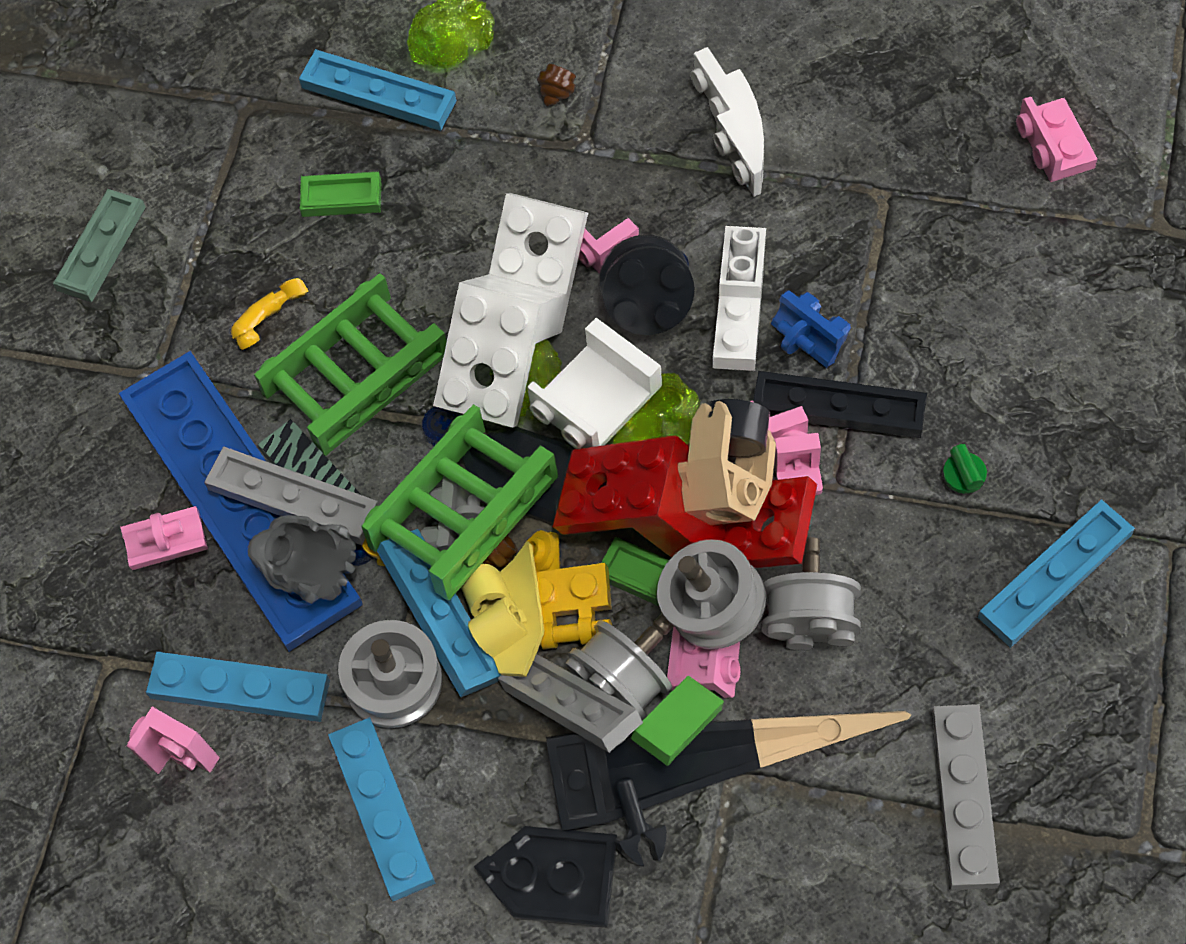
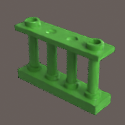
[254,273,447,456]
[361,404,558,601]

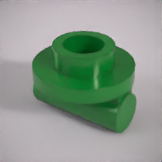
[943,444,987,494]

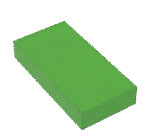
[300,172,381,217]
[601,537,669,606]
[631,675,724,766]

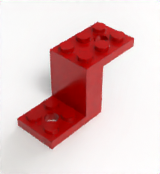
[553,435,818,568]

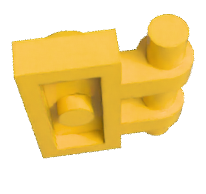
[536,563,612,649]

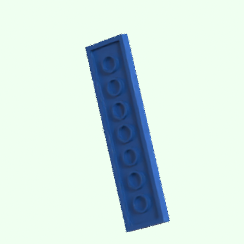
[119,351,363,652]

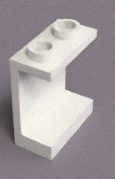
[527,318,662,449]

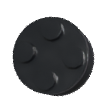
[599,235,695,335]

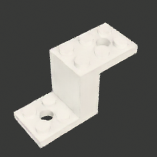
[433,193,588,428]

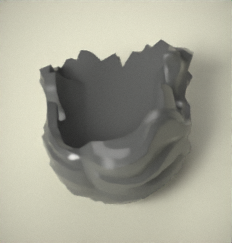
[248,515,356,604]

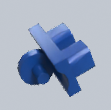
[771,290,851,368]

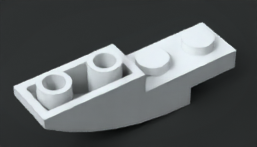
[691,47,764,197]
[713,226,766,371]

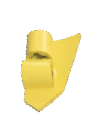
[461,541,544,677]

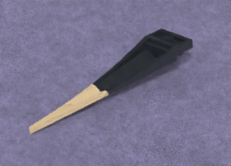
[546,711,911,831]

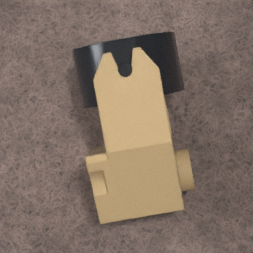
[678,399,776,525]

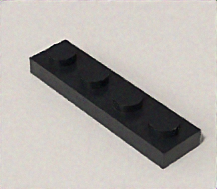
[753,371,927,438]

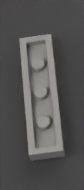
[204,446,379,545]
[498,654,643,752]
[932,704,1000,890]

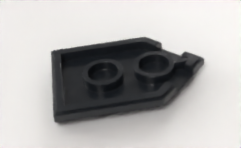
[462,426,576,525]
[474,826,617,928]

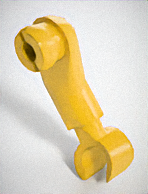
[231,278,309,350]

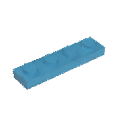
[299,49,456,131]
[978,499,1135,648]
[377,529,501,697]
[146,652,330,722]
[328,717,436,902]

